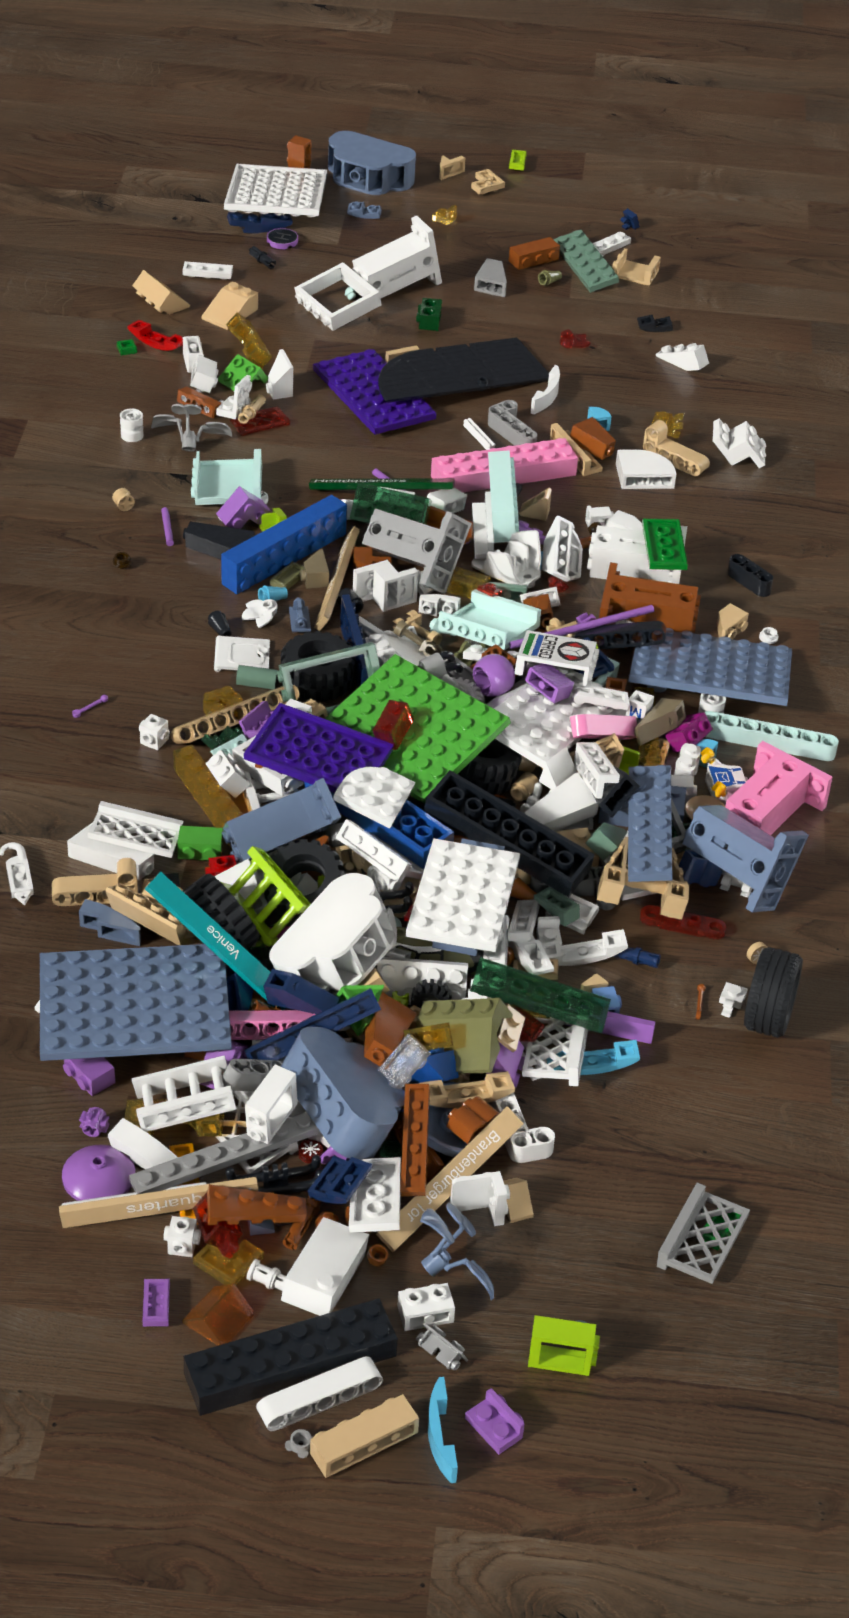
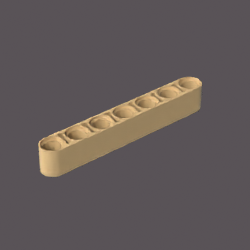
[171,685,300,744]

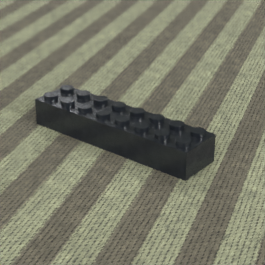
[424,770,595,898]
[183,1298,398,1416]

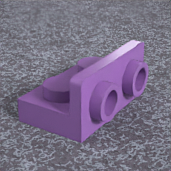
[465,1388,525,1455]

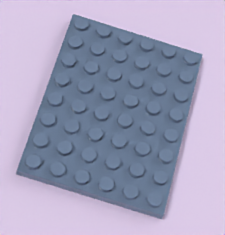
[629,628,792,706]
[40,944,232,1061]

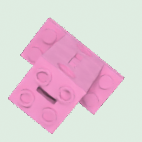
[725,741,833,835]

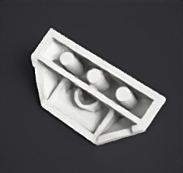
[542,516,583,582]

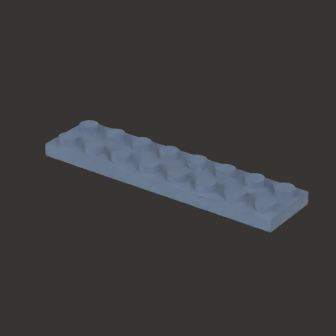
[628,765,672,882]

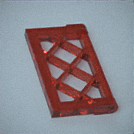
[230,406,290,436]

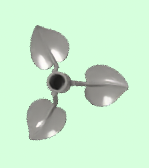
[151,404,232,451]

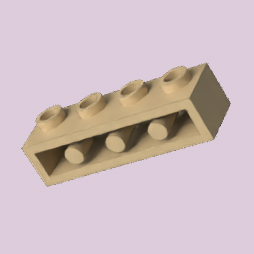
[310,1394,419,1478]

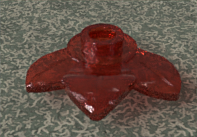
[559,329,591,348]

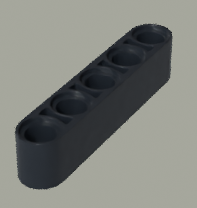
[571,621,666,649]

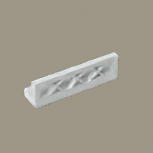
[472,492,494,559]
[574,742,620,798]

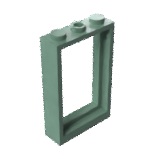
[277,642,380,715]

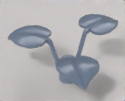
[420,1202,494,1300]

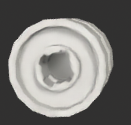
[120,409,143,442]
[698,693,726,714]

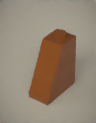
[570,417,616,460]

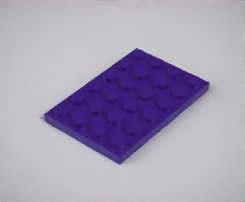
[243,703,394,793]

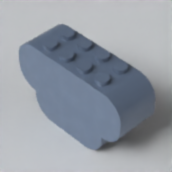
[328,131,416,195]
[281,1027,405,1160]

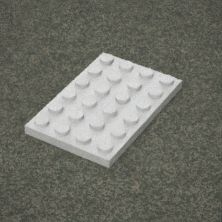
[406,838,520,952]

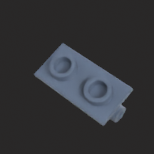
[289,598,311,633]

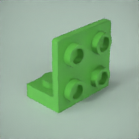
[218,354,268,391]

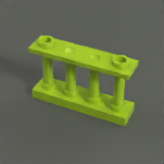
[221,846,311,947]

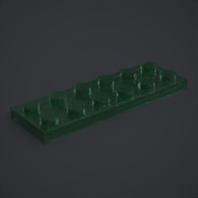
[470,958,611,1034]

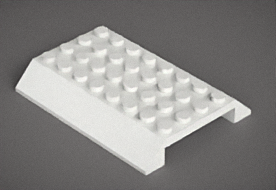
[486,665,626,790]

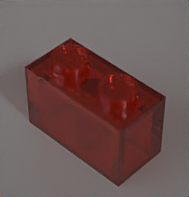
[372,700,414,750]

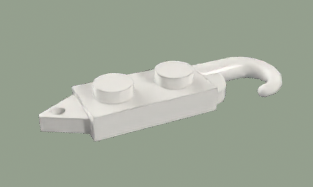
[0,842,34,905]

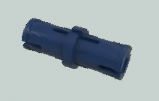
[614,947,661,968]

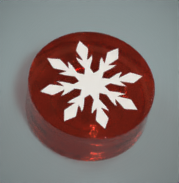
[298,1139,323,1164]

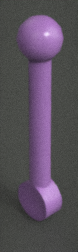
[72,695,108,718]

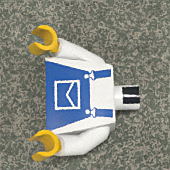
[701,747,752,805]

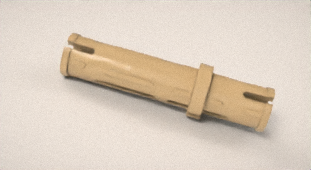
[238,395,266,424]

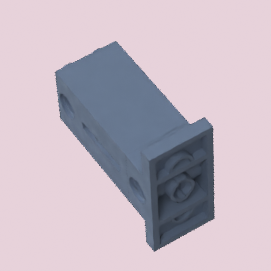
[221,778,341,864]
[682,805,809,913]

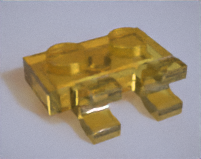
[651,411,684,438]

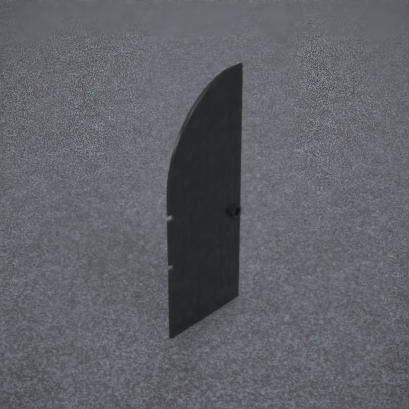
[378,337,549,403]

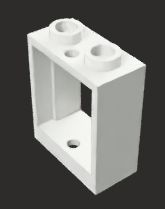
[245,1065,298,1144]

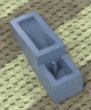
[79,899,141,946]

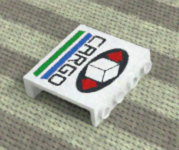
[515,630,599,686]

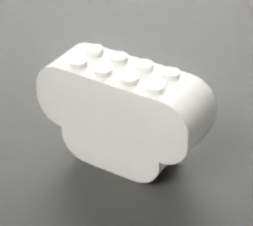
[269,873,396,991]

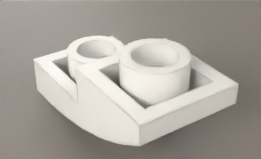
[419,594,461,617]

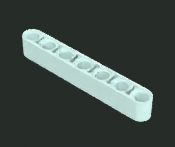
[705,711,838,761]

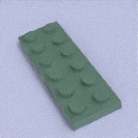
[553,230,619,293]

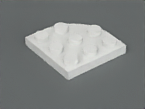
[333,767,416,828]

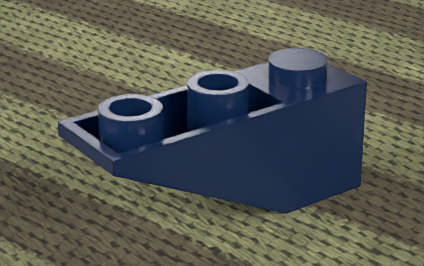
[263,969,340,1014]

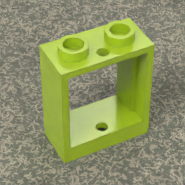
[528,1315,600,1376]

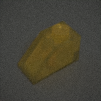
[403,1022,453,1054]

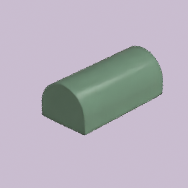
[488,582,527,603]
[236,665,278,689]

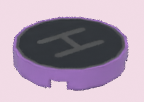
[267,228,298,249]

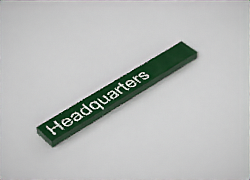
[309,478,455,490]

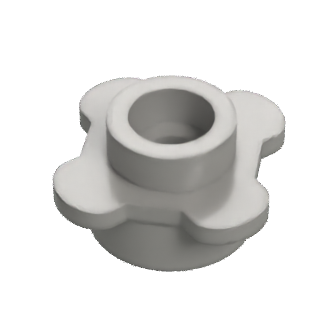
[285,1429,313,1458]

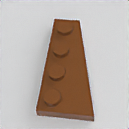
[207,1184,307,1225]

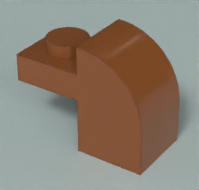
[353,547,391,571]

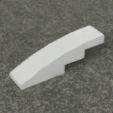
[508,934,554,976]

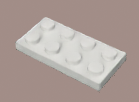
[377,957,468,1005]
[349,1157,401,1232]

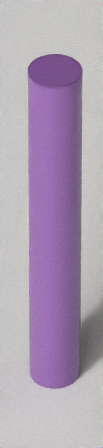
[161,507,174,546]

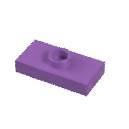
[143,1279,170,1327]

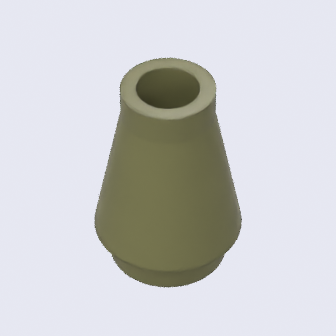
[538,270,562,286]

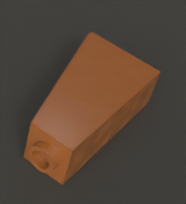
[364,992,417,1069]

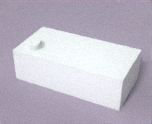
[281,1217,369,1316]

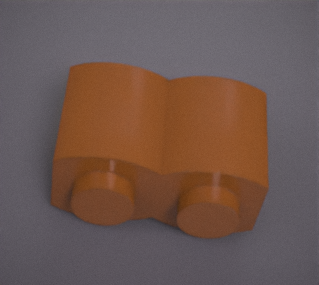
[446,1096,499,1144]

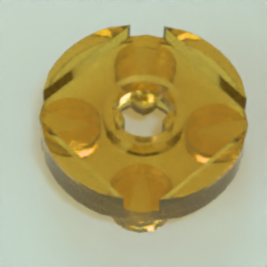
[203,686,243,718]

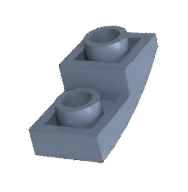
[347,201,382,219]

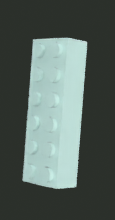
[488,450,519,543]

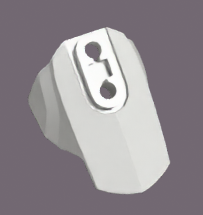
[472,530,541,588]

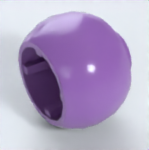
[473,654,515,698]

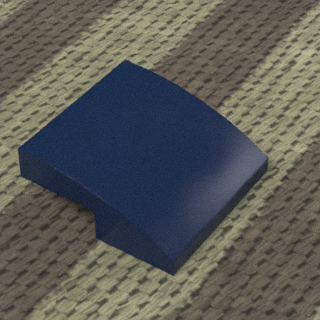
[308,1156,373,1204]

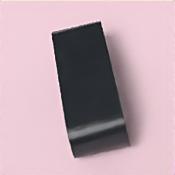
[727,554,773,597]

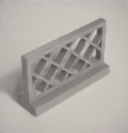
[657,1183,750,1284]

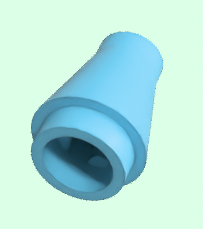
[258,585,288,601]

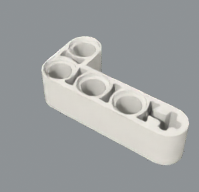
[489,1093,555,1163]

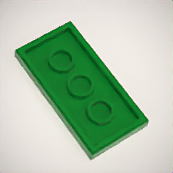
[642,519,688,570]

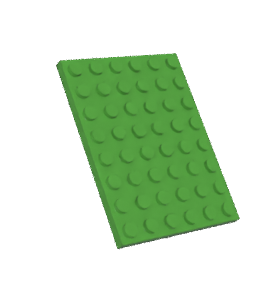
[325,654,511,804]

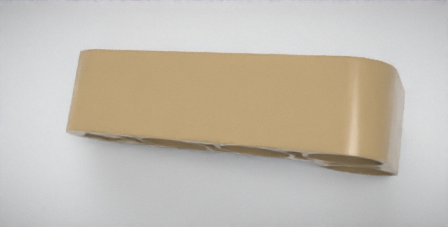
[643,420,710,476]
[52,858,138,906]

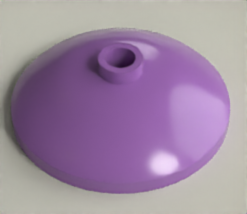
[62,1145,135,1201]

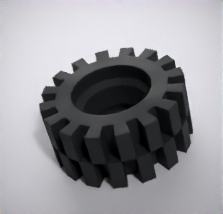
[410,979,452,1008]

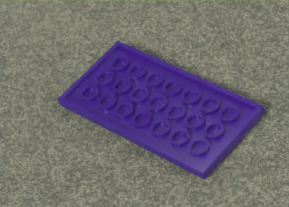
[313,349,436,435]

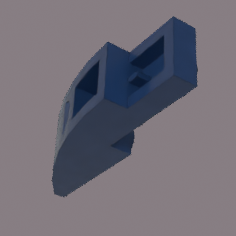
[227,212,293,233]

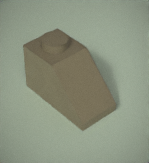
[300,549,329,589]

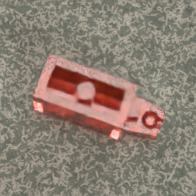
[193,1192,243,1259]

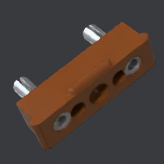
[177,386,224,418]

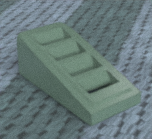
[534,887,580,926]

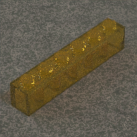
[173,745,243,845]

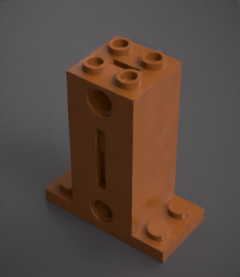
[597,562,701,639]

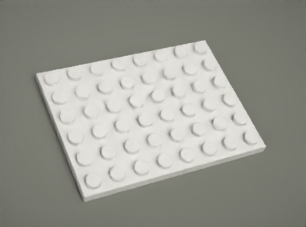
[224,164,327,217]

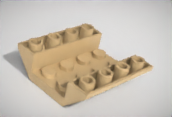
[106,876,202,945]

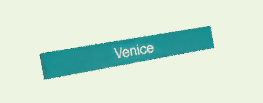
[145,871,285,1010]

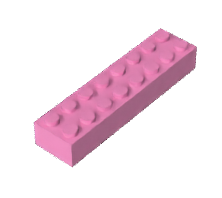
[431,438,578,492]

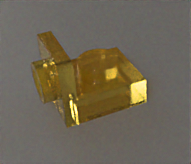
[432,205,457,225]

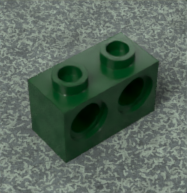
[416,298,442,331]

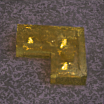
[193,1239,264,1290]

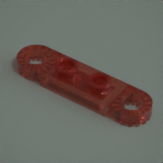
[640,905,726,940]

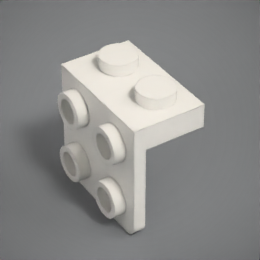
[450,1171,510,1226]

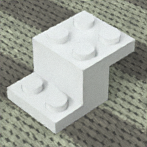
[713,418,766,468]
[353,560,418,612]

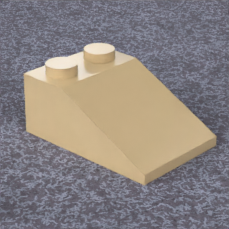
[201,282,258,330]

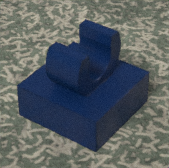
[620,208,640,230]

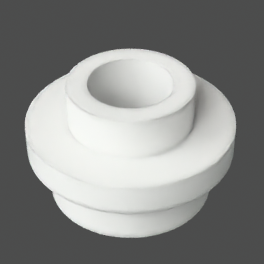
[759,627,779,644]

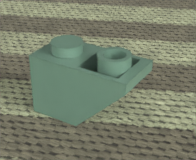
[585,822,627,860]

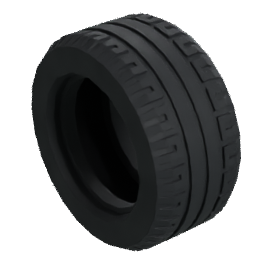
[744,947,803,1038]

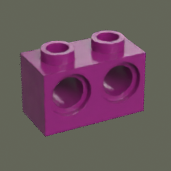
[665,712,713,752]

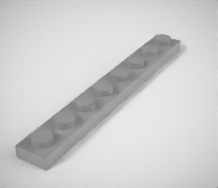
[129,1112,320,1194]

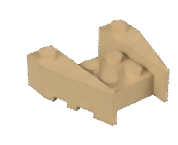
[597,837,689,920]

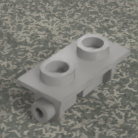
[416,1323,468,1371]

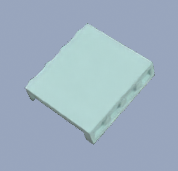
[191,449,262,505]
[438,589,541,650]

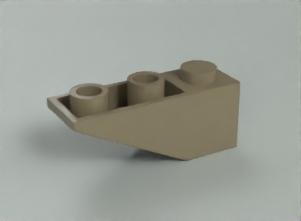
[634,698,686,746]

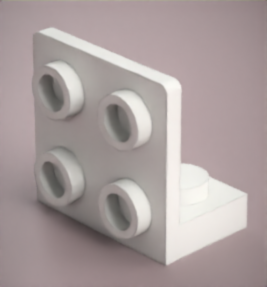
[216,375,252,419]

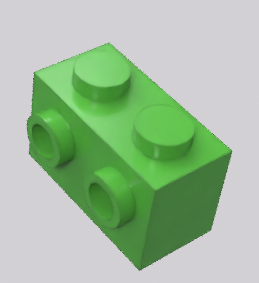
[178,826,223,860]

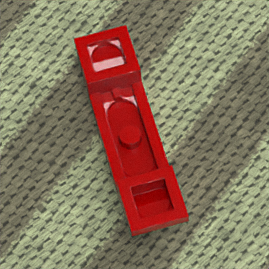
[128,320,183,351]

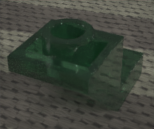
[201,726,249,750]

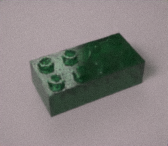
[350,482,432,525]

